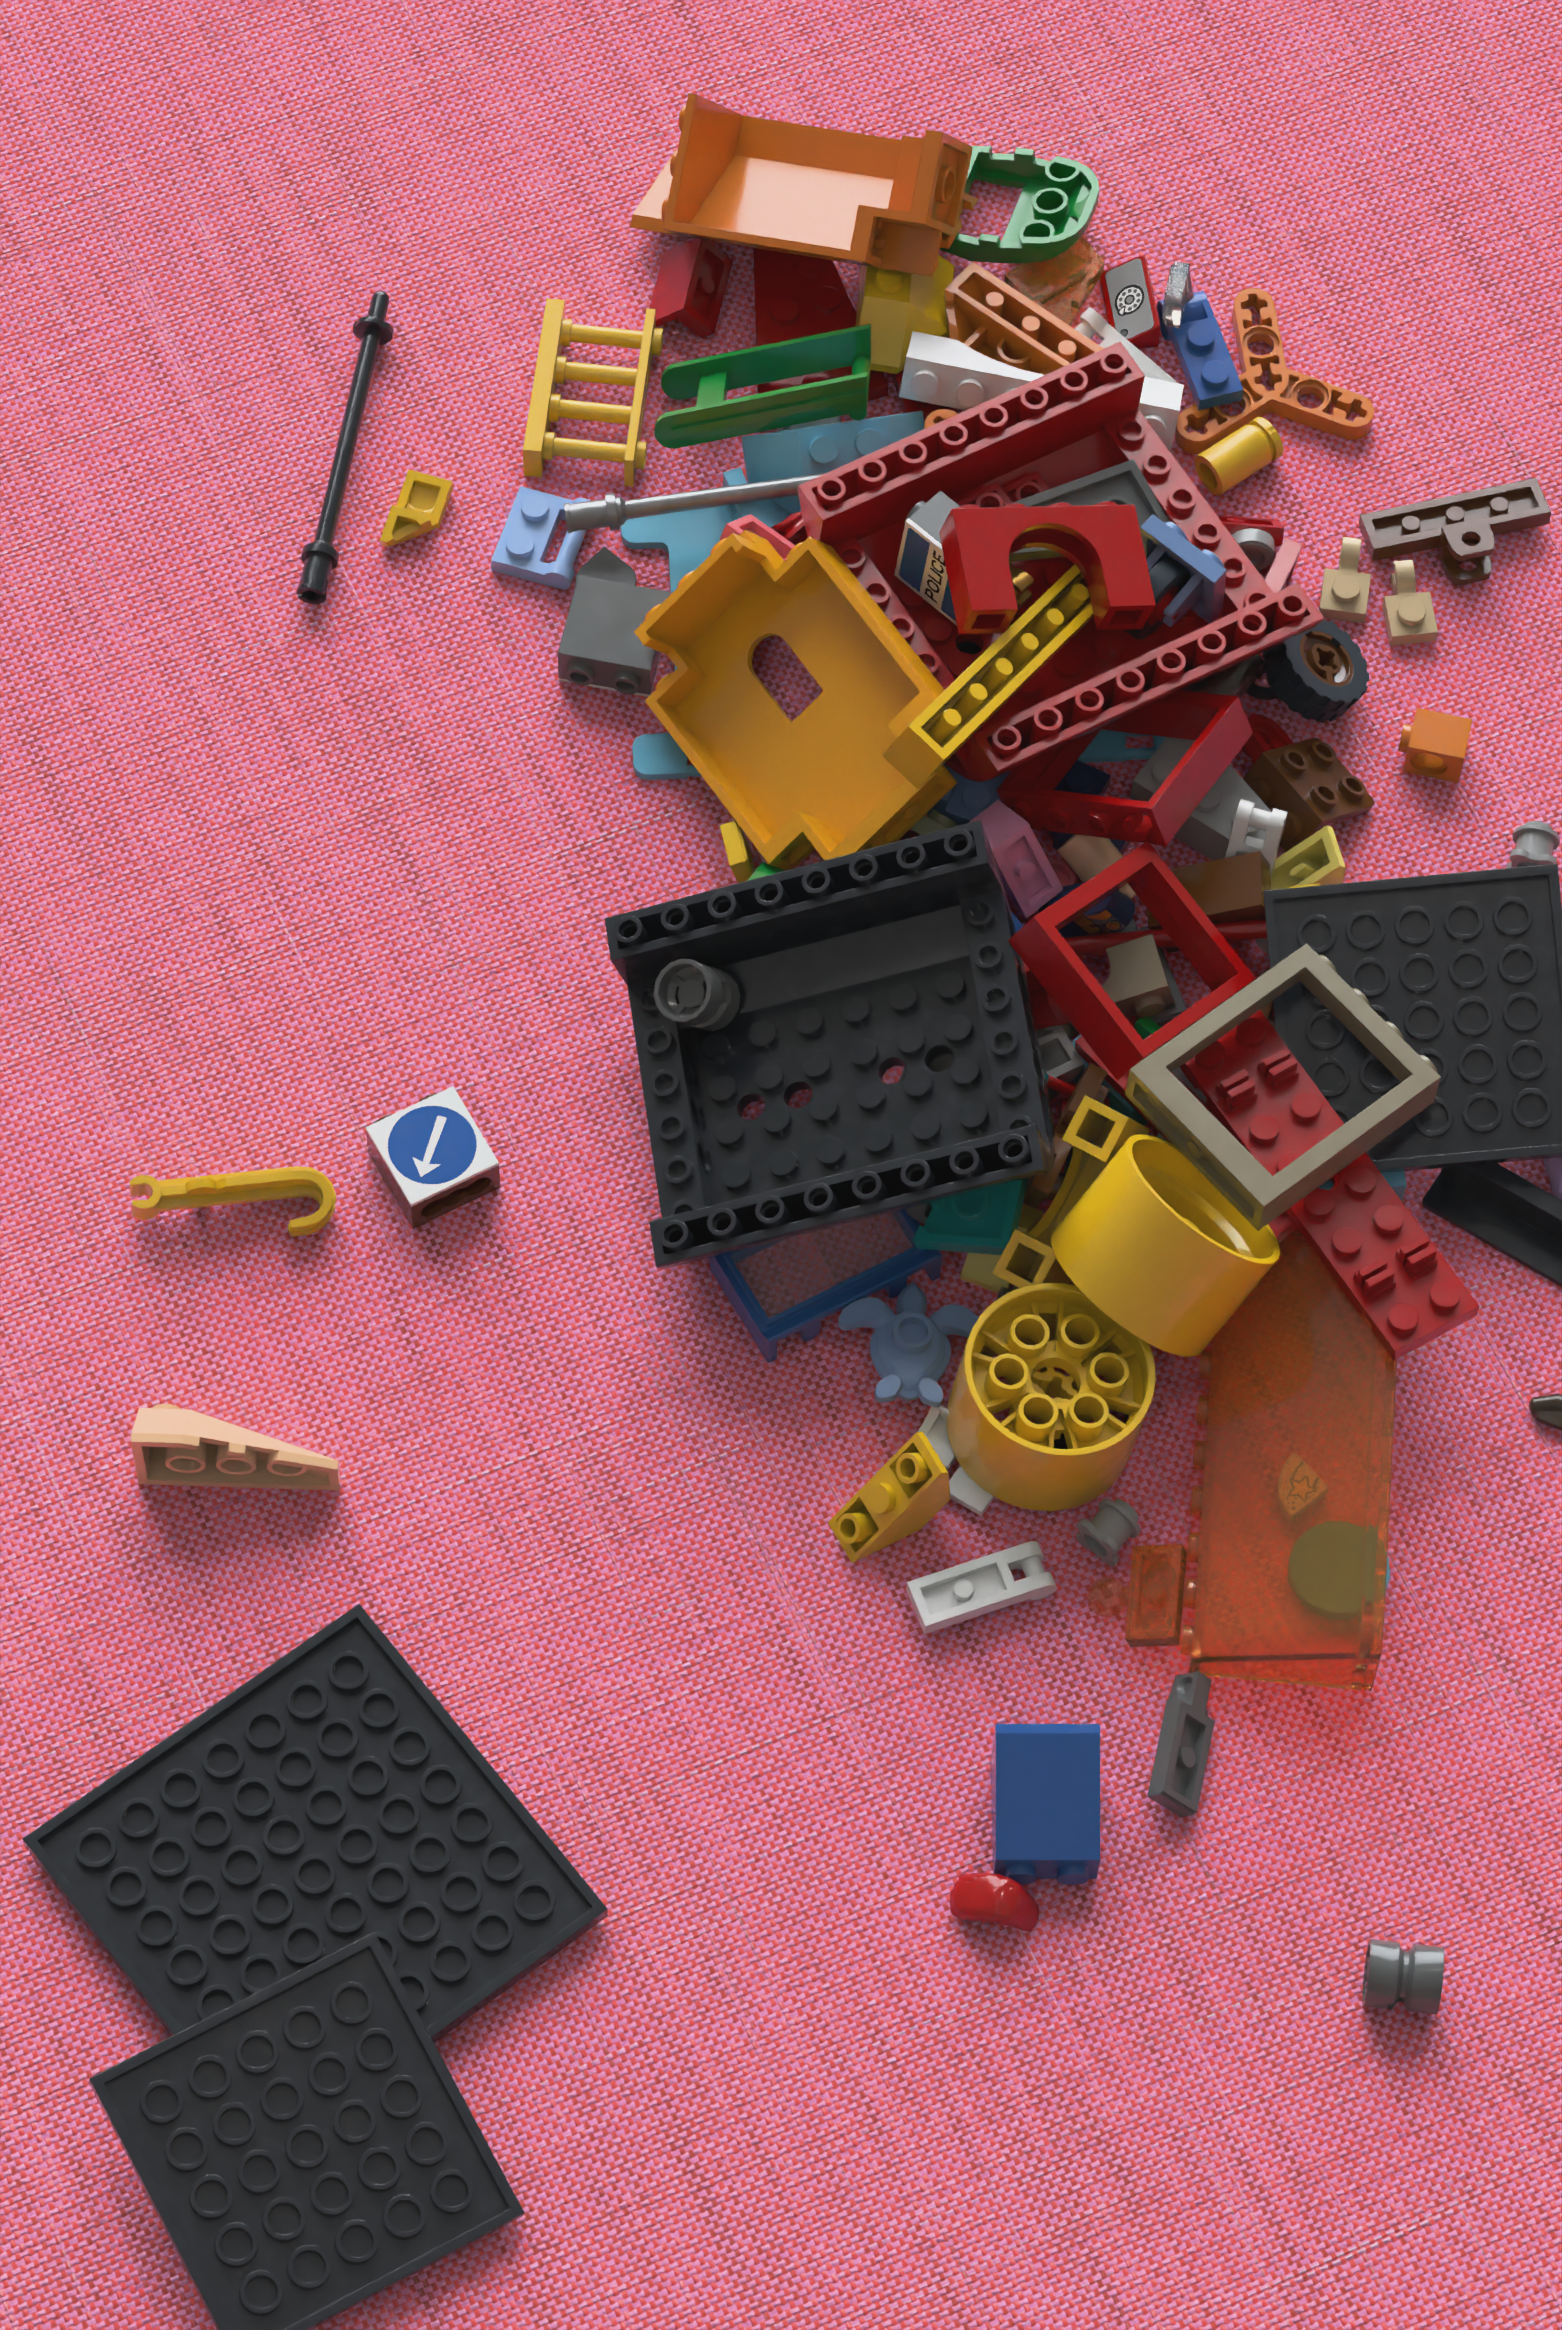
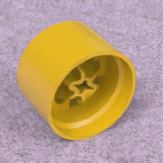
[1051,1134,1280,1357]
[946,1283,1156,1511]

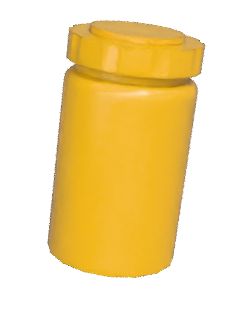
[1194,417,1284,495]

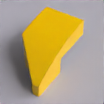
[380,469,454,547]

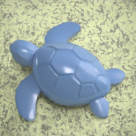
[838,1283,979,1407]

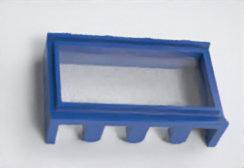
[710,1209,942,1363]

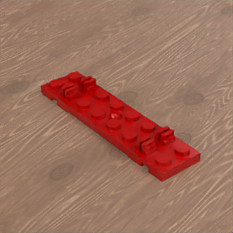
[1180,1010,1479,1361]

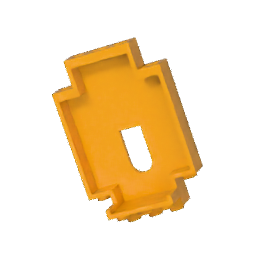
[634,530,957,871]

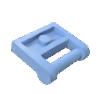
[491,486,591,589]

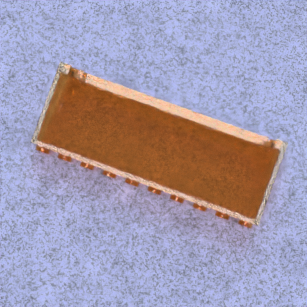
[1180,1201,1405,1691]

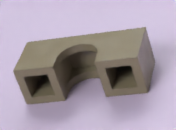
[1058,934,1175,1040]

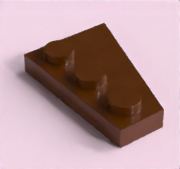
[1023,1062,1109,1209]

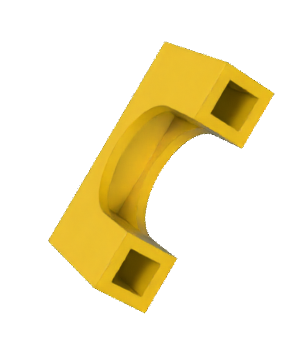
[992,1095,1150,1288]

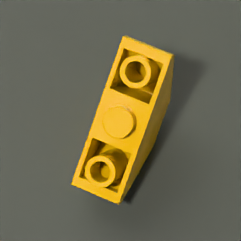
[828,1432,951,1563]

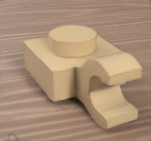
[1319,537,1371,623]
[1382,560,1438,646]

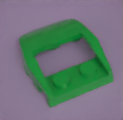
[939,146,1099,264]

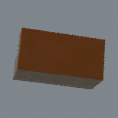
[1147,851,1271,953]

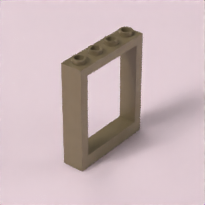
[1125,943,1441,1231]

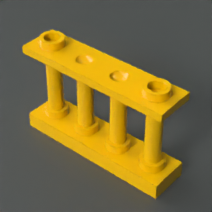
[523,298,664,487]

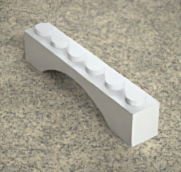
[899,331,1184,451]

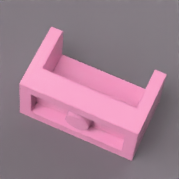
[969,800,1063,918]

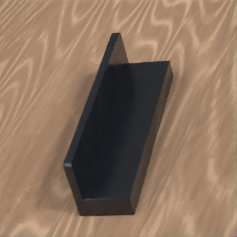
[1421,1163,1562,1287]

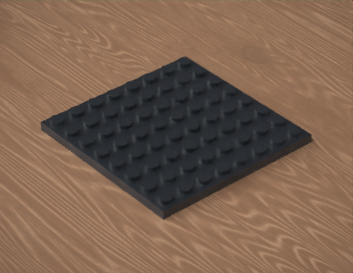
[23,1604,608,2042]

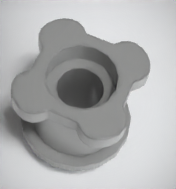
[1506,821,1560,868]
[1076,1499,1141,1567]

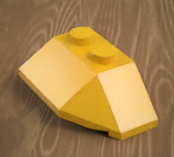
[856,255,954,374]

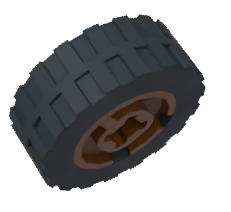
[1262,620,1369,723]

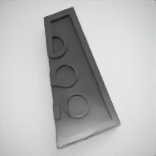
[1002,459,1170,562]

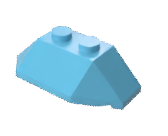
[741,411,924,514]

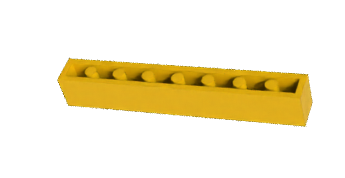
[882,564,1094,789]

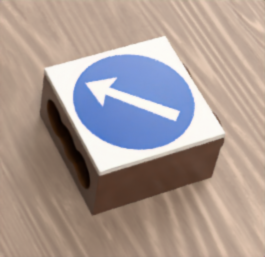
[366,1086,500,1229]

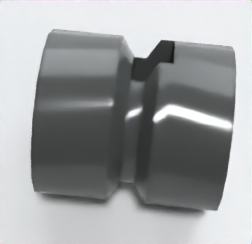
[654,959,741,1031]
[1362,1939,1444,2015]

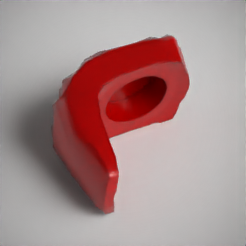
[949,1873,1039,1932]

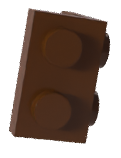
[1243,738,1374,852]

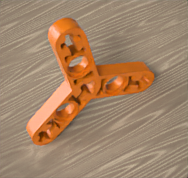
[1174,288,1374,454]

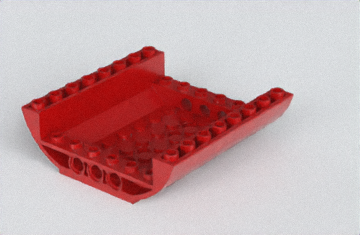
[798,342,1324,782]

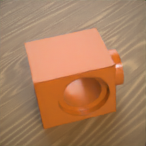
[1398,708,1473,783]

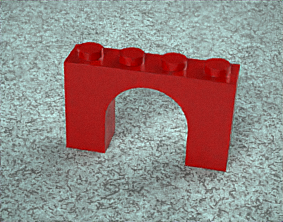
[939,501,1156,634]

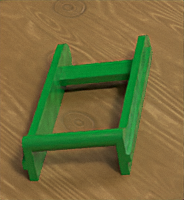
[654,324,871,449]

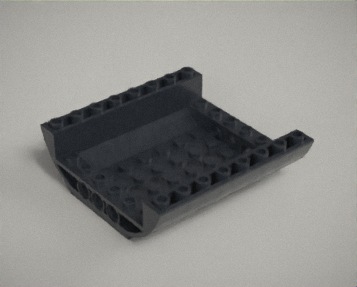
[605,820,1055,1269]

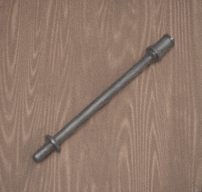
[564,472,827,534]

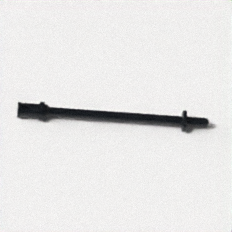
[296,291,394,604]

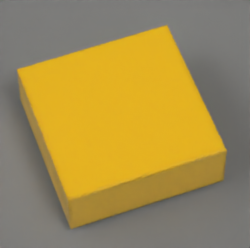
[720,821,755,883]

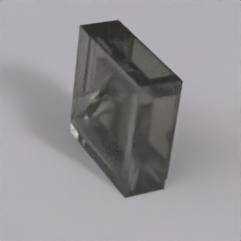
[1163,261,1195,328]

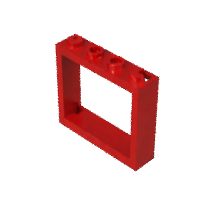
[996,690,1253,846]
[1007,841,1256,1081]

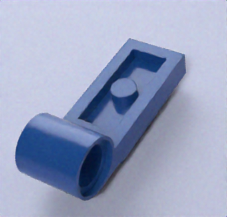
[1156,291,1244,411]

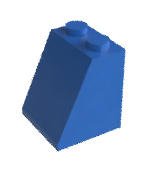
[990,1724,1100,1885]

